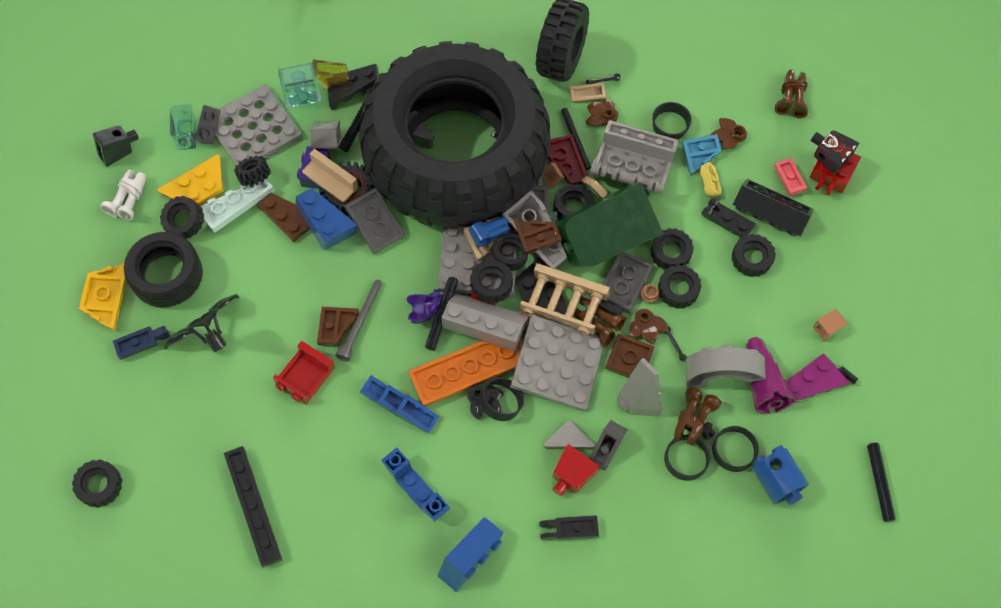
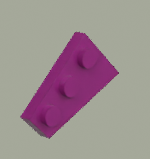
[787,353,850,402]

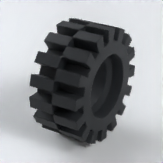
[234,155,271,187]

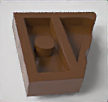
[513,219,562,254]
[317,306,359,346]

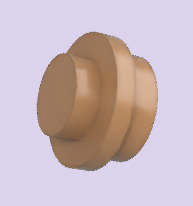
[640,284,660,303]

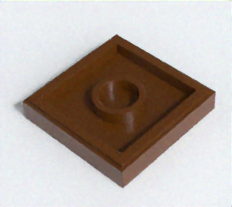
[605,333,655,378]

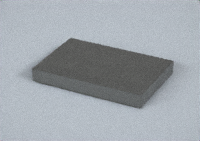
[344,188,405,255]
[602,252,654,314]

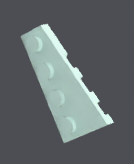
[200,179,275,233]

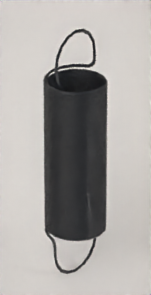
[834,364,861,386]

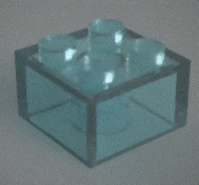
[278,63,322,107]

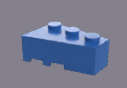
[295,188,357,250]
[438,516,504,592]

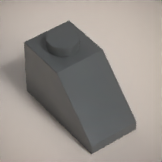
[589,420,628,471]

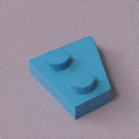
[681,134,722,175]

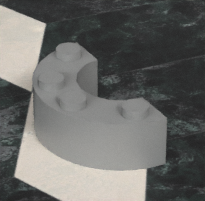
[686,344,766,388]

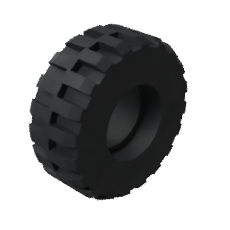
[535,0,590,82]

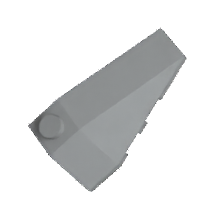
[503,191,567,269]
[617,358,664,417]

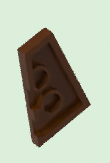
[257,193,310,243]

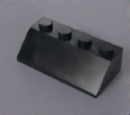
[733,178,814,236]

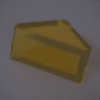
[312,59,349,89]

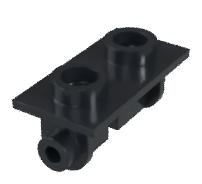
[194,105,221,145]

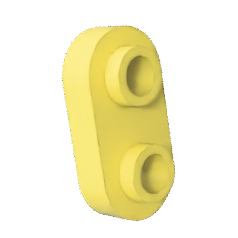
[700,162,722,198]

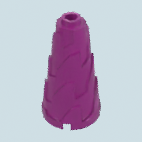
[746,337,795,414]

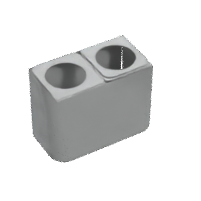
[310,121,341,149]

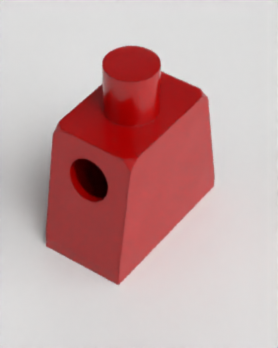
[552,444,600,497]

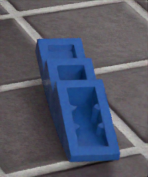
[359,375,439,434]

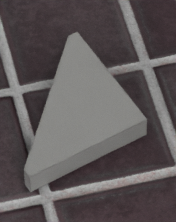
[543,420,596,449]

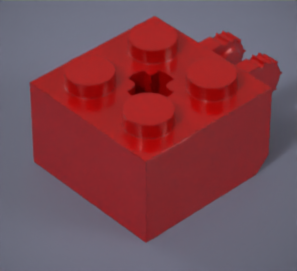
[809,153,861,196]

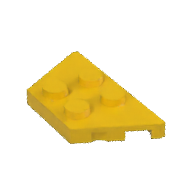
[157,154,224,206]
[79,261,127,331]

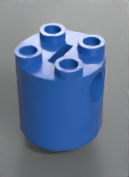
[752,445,809,506]

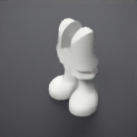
[100,169,147,221]

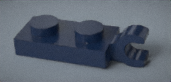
[113,326,170,360]

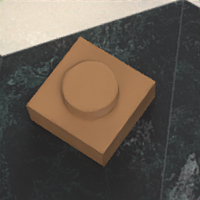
[542,163,564,189]

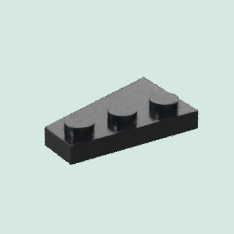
[327,64,379,110]

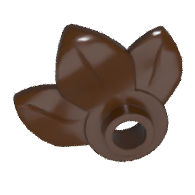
[586,99,618,126]
[711,118,747,149]
[629,309,668,344]

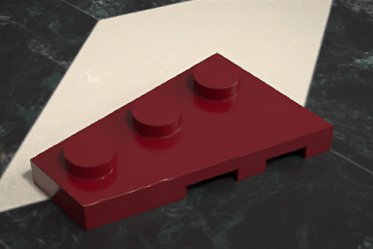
[547,134,588,185]

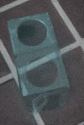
[170,104,196,150]

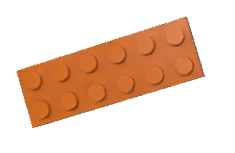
[408,339,523,407]

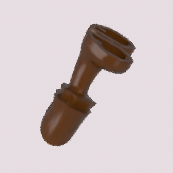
[774,70,808,119]
[573,296,627,347]
[674,387,722,445]

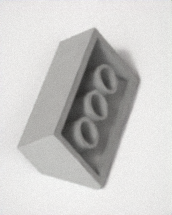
[442,293,529,351]

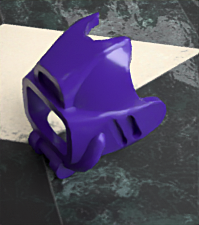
[406,289,442,324]

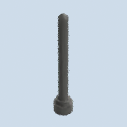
[335,280,382,362]

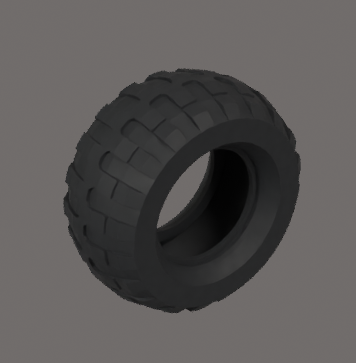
[359,41,550,229]

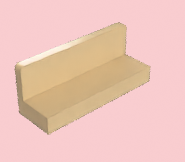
[302,149,358,203]

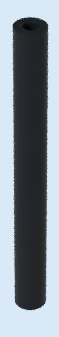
[561,108,591,170]

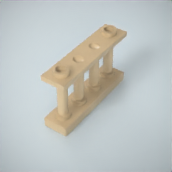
[520,263,610,335]

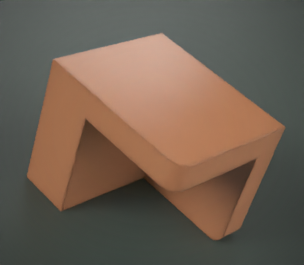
[813,309,847,342]

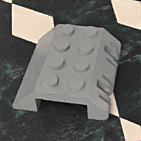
[590,120,679,194]

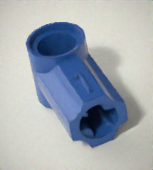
[468,216,510,248]

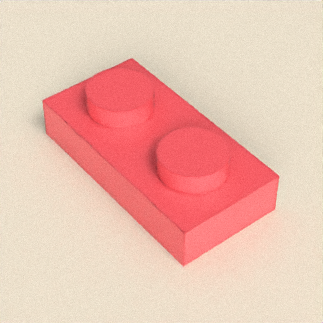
[773,158,807,196]

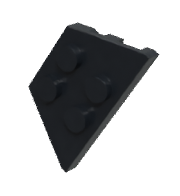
[516,259,567,315]

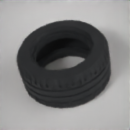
[123,232,203,308]

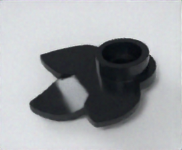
[467,385,504,420]

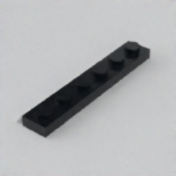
[224,446,283,568]

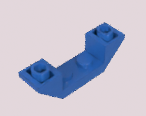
[381,447,450,522]

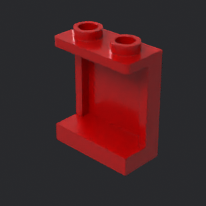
[273,340,335,404]

